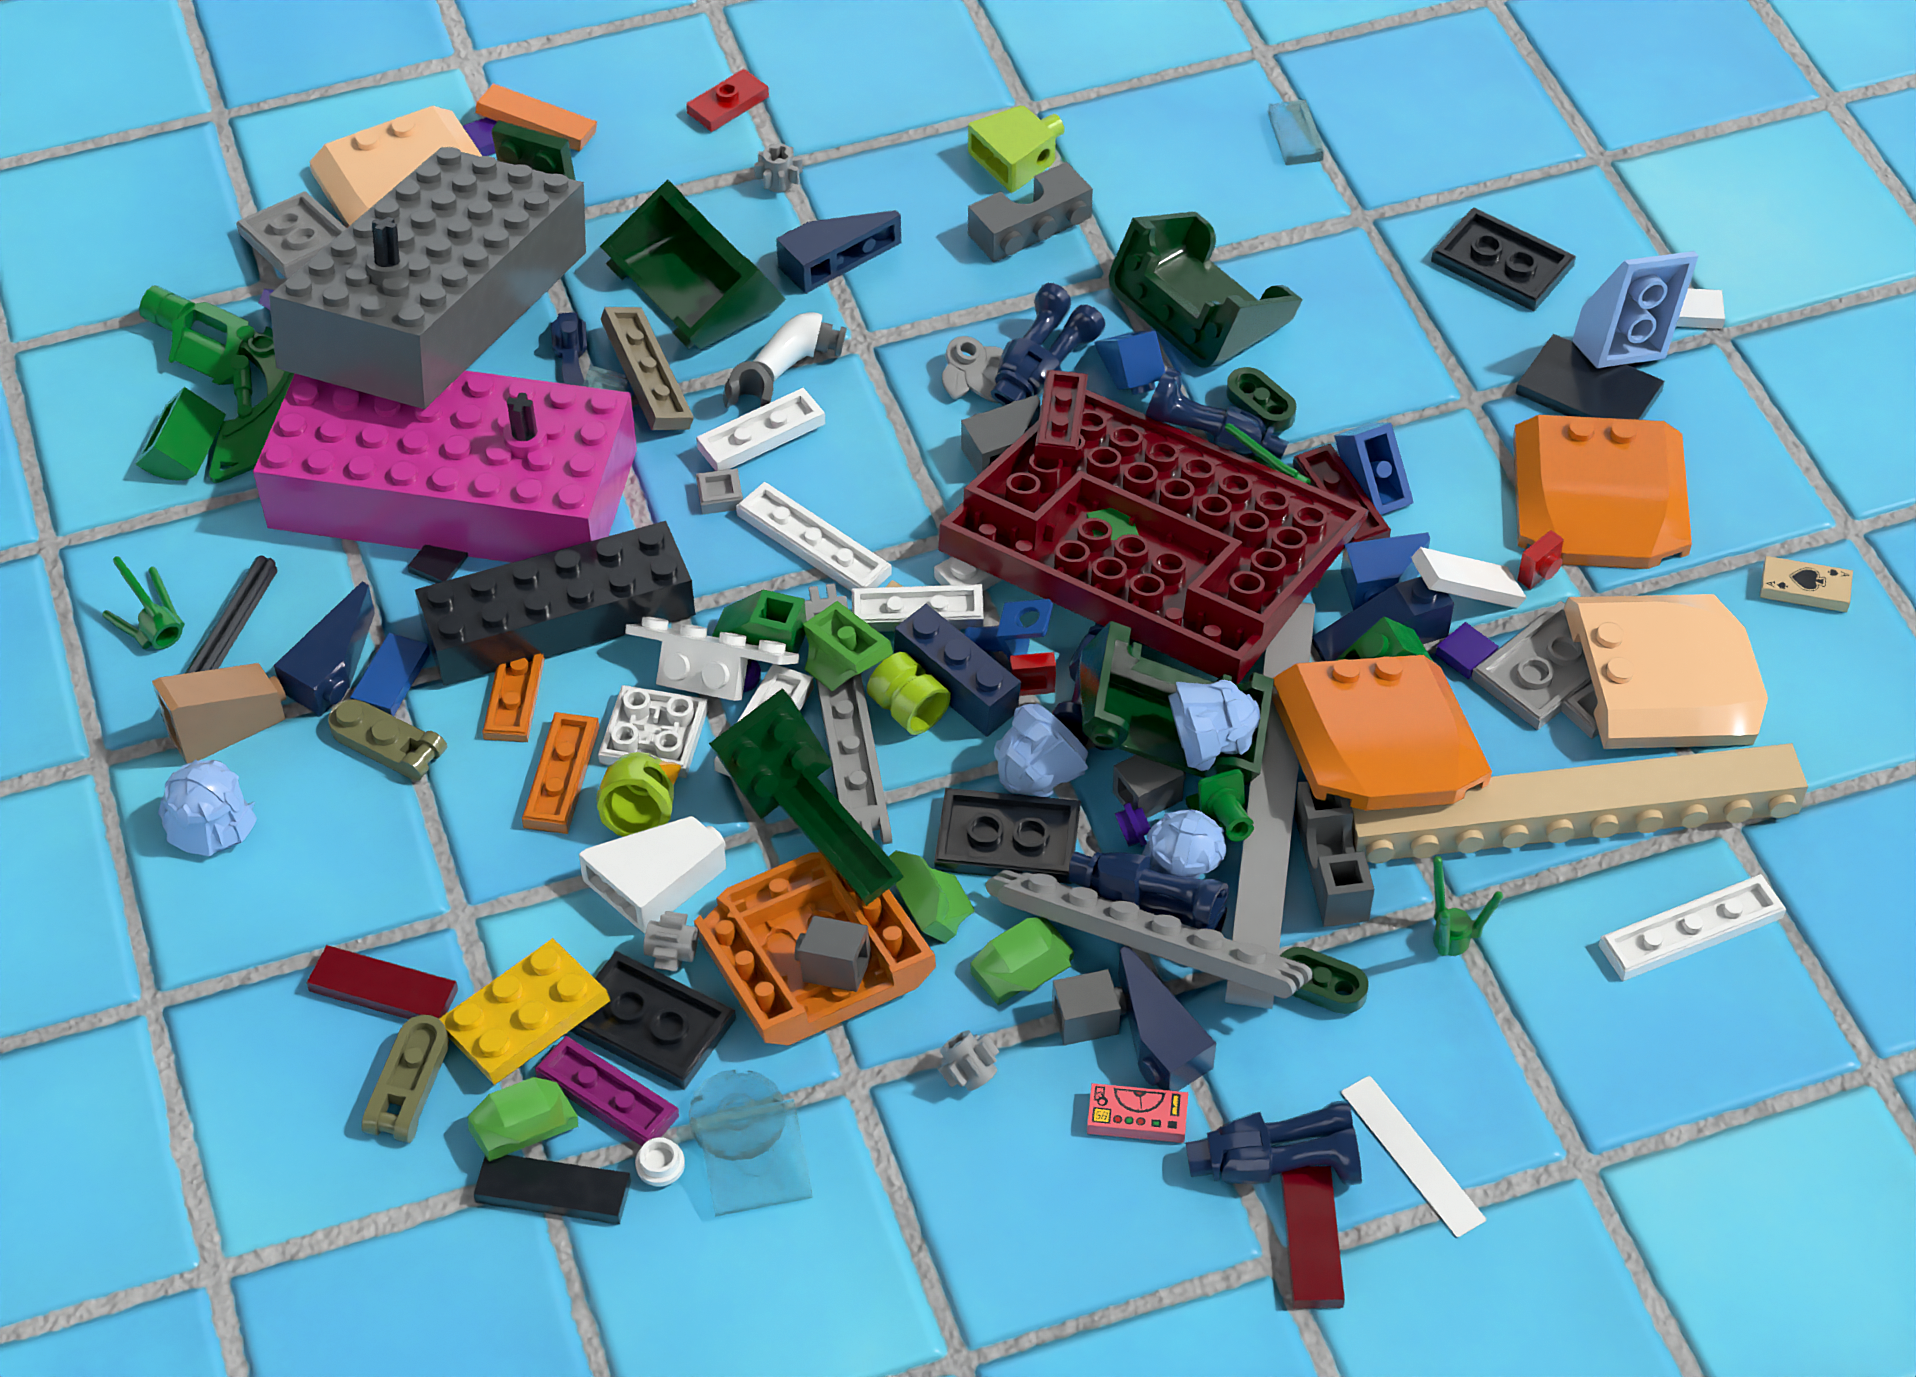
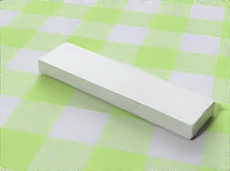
[736,482,892,592]
[1598,874,1786,982]

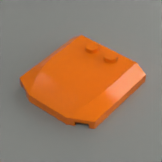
[1513,415,1692,569]
[1271,655,1492,811]
[694,852,936,1045]

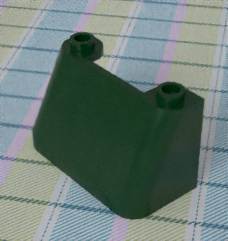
[600,179,786,350]
[1108,211,1303,368]
[1079,621,1274,785]

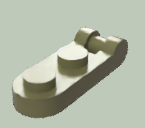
[328,699,447,781]
[361,1015,449,1143]

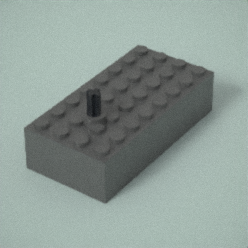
[269,147,586,409]

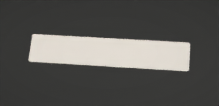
[1341,1076,1486,1237]

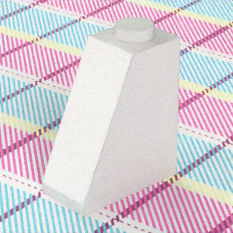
[579,816,726,934]

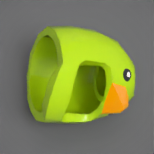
[596,752,681,837]

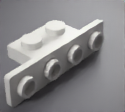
[625,617,799,701]

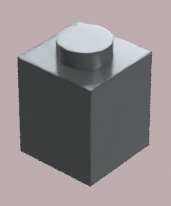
[1112,755,1186,818]
[794,916,872,992]
[1052,969,1127,1045]

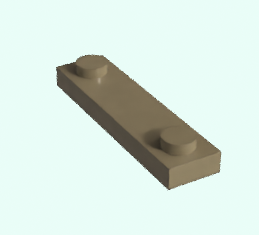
[600,307,694,430]

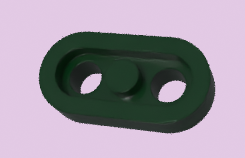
[1226,367,1297,432]
[1280,947,1369,1014]

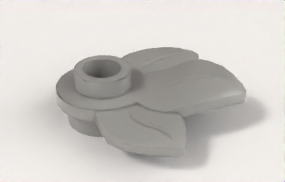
[942,336,1003,404]

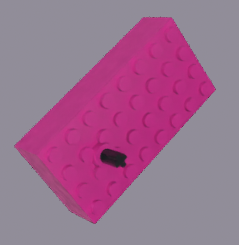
[253,370,637,563]

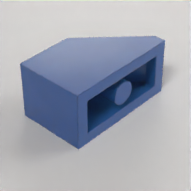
[1094,330,1166,395]
[1334,422,1414,515]
[1341,532,1430,610]

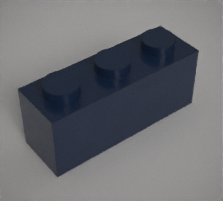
[894,603,1021,737]

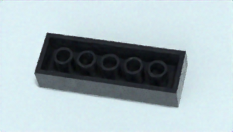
[414,521,696,686]

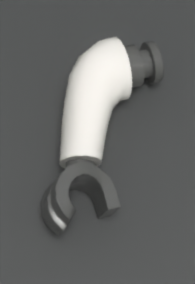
[723,312,847,408]

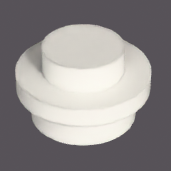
[635,1138,685,1186]

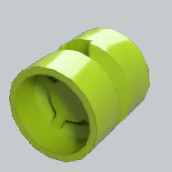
[867,652,950,735]

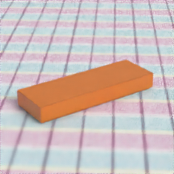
[476,83,597,151]
[482,653,545,742]
[522,712,599,834]

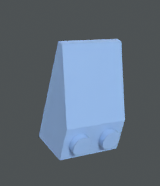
[1572,251,1699,368]

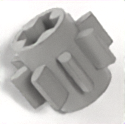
[754,143,803,192]
[644,911,698,972]
[938,1030,999,1091]

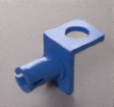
[964,599,1053,661]

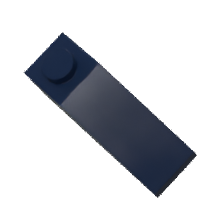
[776,210,901,294]
[1312,576,1454,661]
[274,581,375,716]
[1118,946,1216,1091]

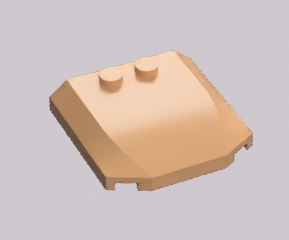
[309,106,482,228]
[1564,594,1768,749]

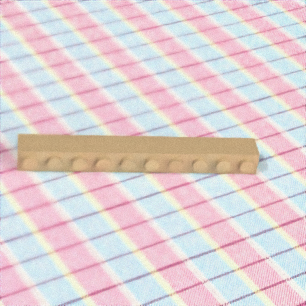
[1352,743,1808,864]

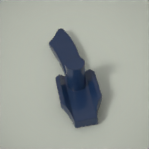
[551,312,588,387]

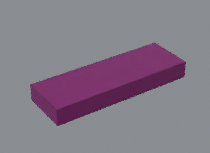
[535,1036,679,1146]

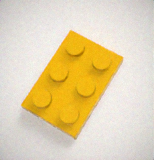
[440,938,610,1085]

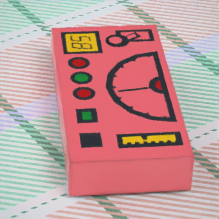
[1087,1083,1188,1143]

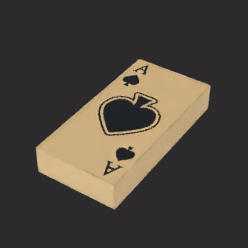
[1760,556,1853,612]

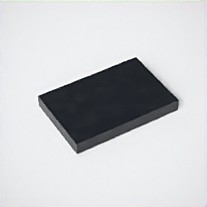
[1431,207,1576,311]
[1515,334,1665,420]
[934,788,1081,884]
[570,951,736,1090]

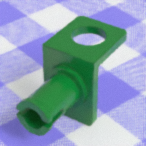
[1185,769,1254,842]

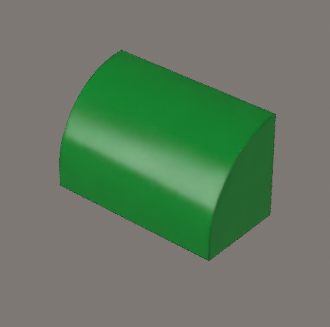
[135,387,226,480]

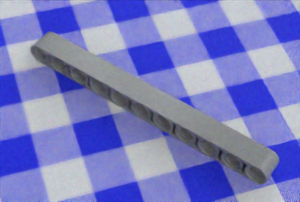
[1225,602,1315,1009]

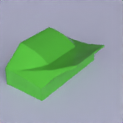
[803,601,893,691]
[888,850,975,944]
[970,917,1074,1005]
[467,1077,578,1162]

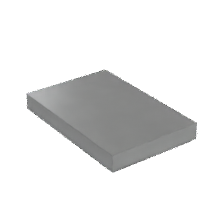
[236,191,347,279]
[1471,601,1592,730]

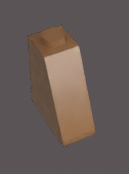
[152,663,286,764]

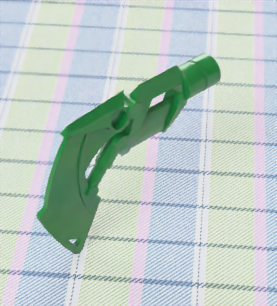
[139,285,295,483]

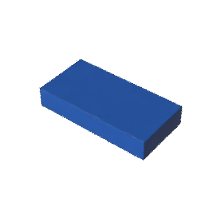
[350,633,431,716]

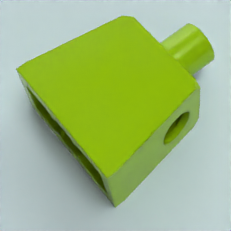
[968,105,1065,193]

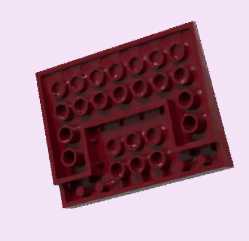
[938,389,1369,684]

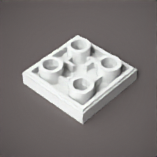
[598,685,709,778]

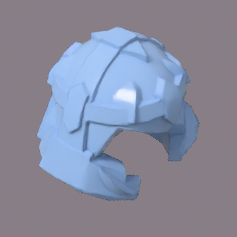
[1168,680,1261,771]
[994,703,1089,797]
[158,759,257,856]
[1141,809,1226,897]

